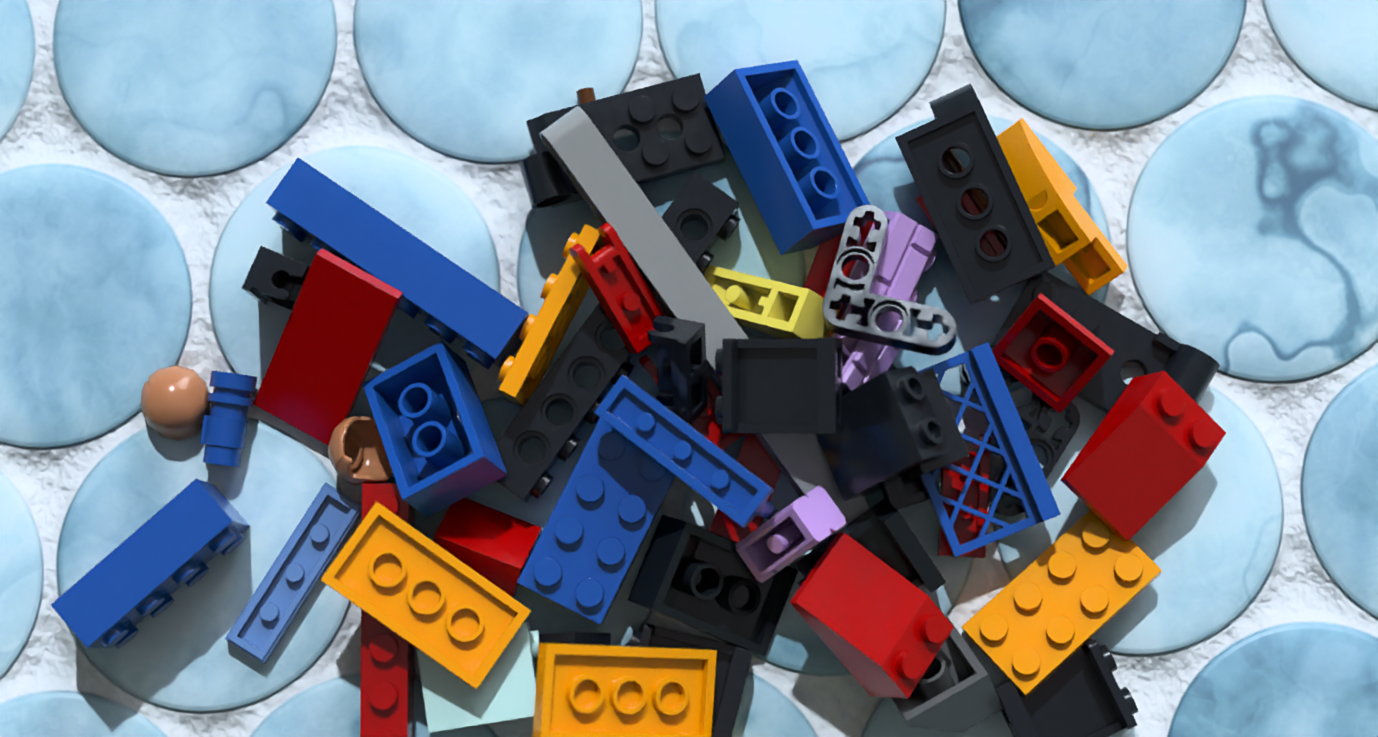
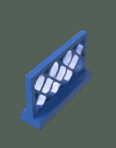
[917,342,1061,558]
[594,374,778,528]

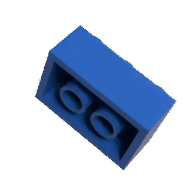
[362,341,508,517]

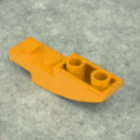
[996,118,1128,295]

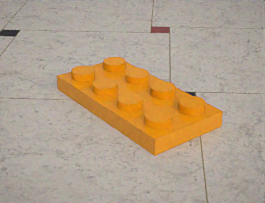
[498,224,606,407]
[320,502,531,689]
[961,510,1162,698]
[532,643,717,737]

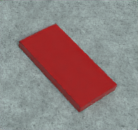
[253,248,404,446]

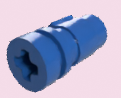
[200,371,257,467]

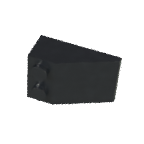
[628,514,798,656]

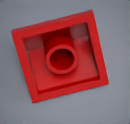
[992,293,1115,414]
[433,498,542,598]

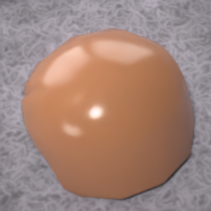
[141,365,210,441]
[328,416,394,485]

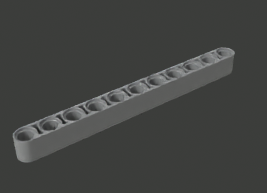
[539,106,870,538]

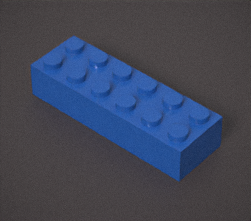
[266,157,529,370]

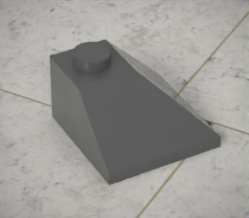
[891,617,1003,732]

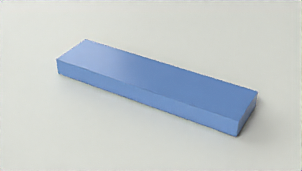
[225,482,362,664]

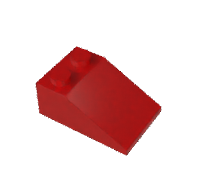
[1061,371,1226,542]
[790,532,954,698]

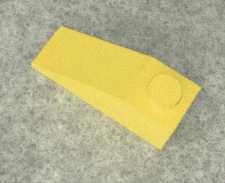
[704,265,840,339]

